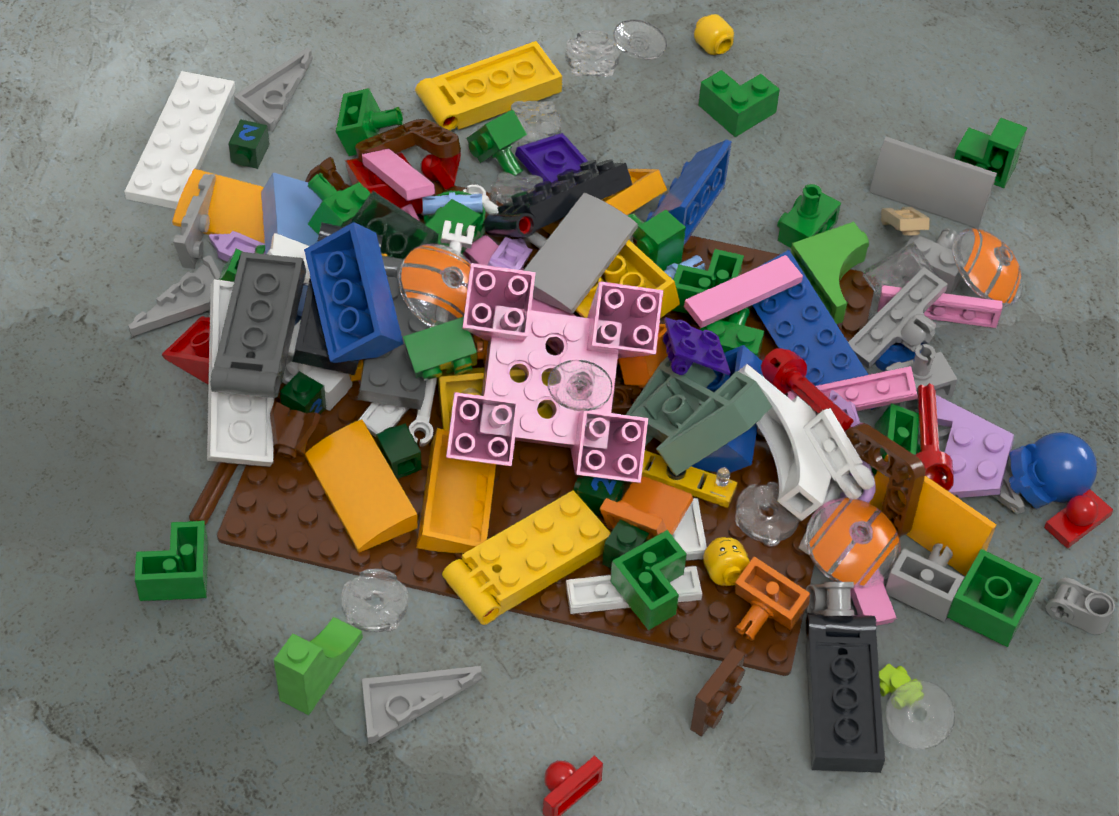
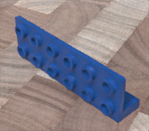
[752,250,876,410]

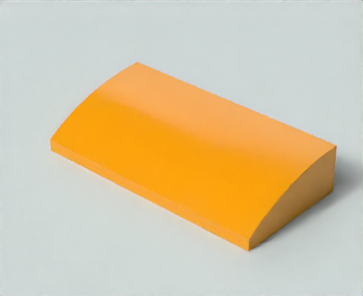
[172,169,265,244]
[542,169,667,235]
[305,419,418,553]
[416,428,496,553]
[869,455,997,576]

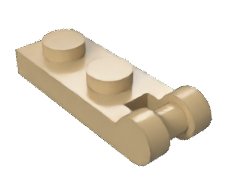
[881,207,929,235]

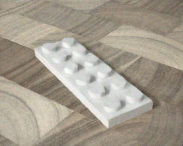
[124,71,236,209]
[207,279,274,467]

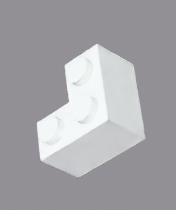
[282,320,352,411]

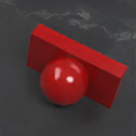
[420,153,461,190]
[1044,489,1113,549]
[543,755,603,816]

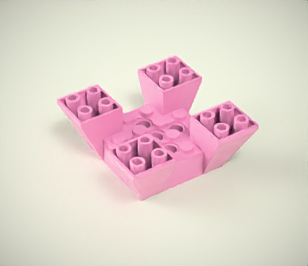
[446,263,663,483]

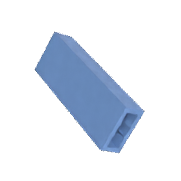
[261,173,322,326]

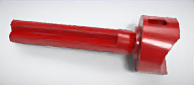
[761,348,854,432]
[915,383,954,491]

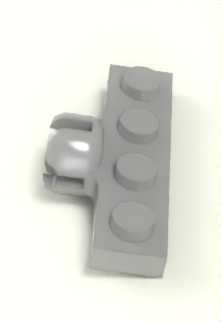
[848,267,947,368]

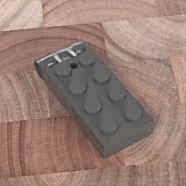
[210,252,306,398]
[358,256,440,410]

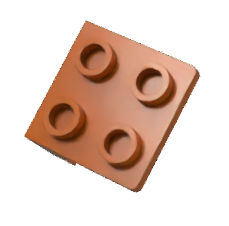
[600,476,693,540]

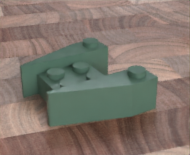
[626,357,772,476]

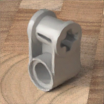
[1046,578,1115,635]
[806,582,854,616]

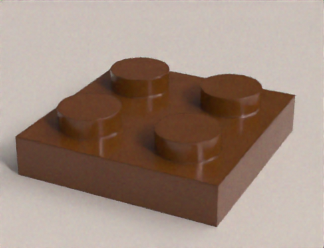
[690,647,746,737]

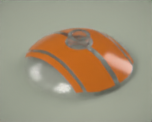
[952,228,1023,307]
[398,244,471,327]
[806,498,901,589]

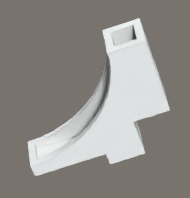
[738,364,831,521]

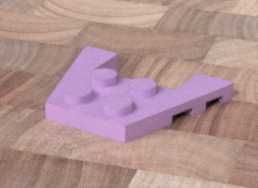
[936,395,1014,498]

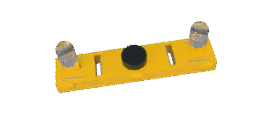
[642,450,738,508]

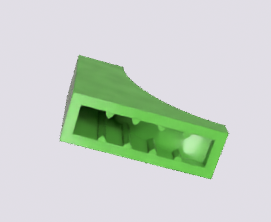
[791,222,869,324]
[274,617,363,715]

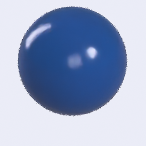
[1031,432,1097,503]

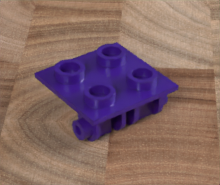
[663,317,730,375]

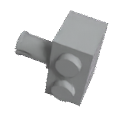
[896,228,967,294]
[885,344,958,410]
[886,544,964,622]

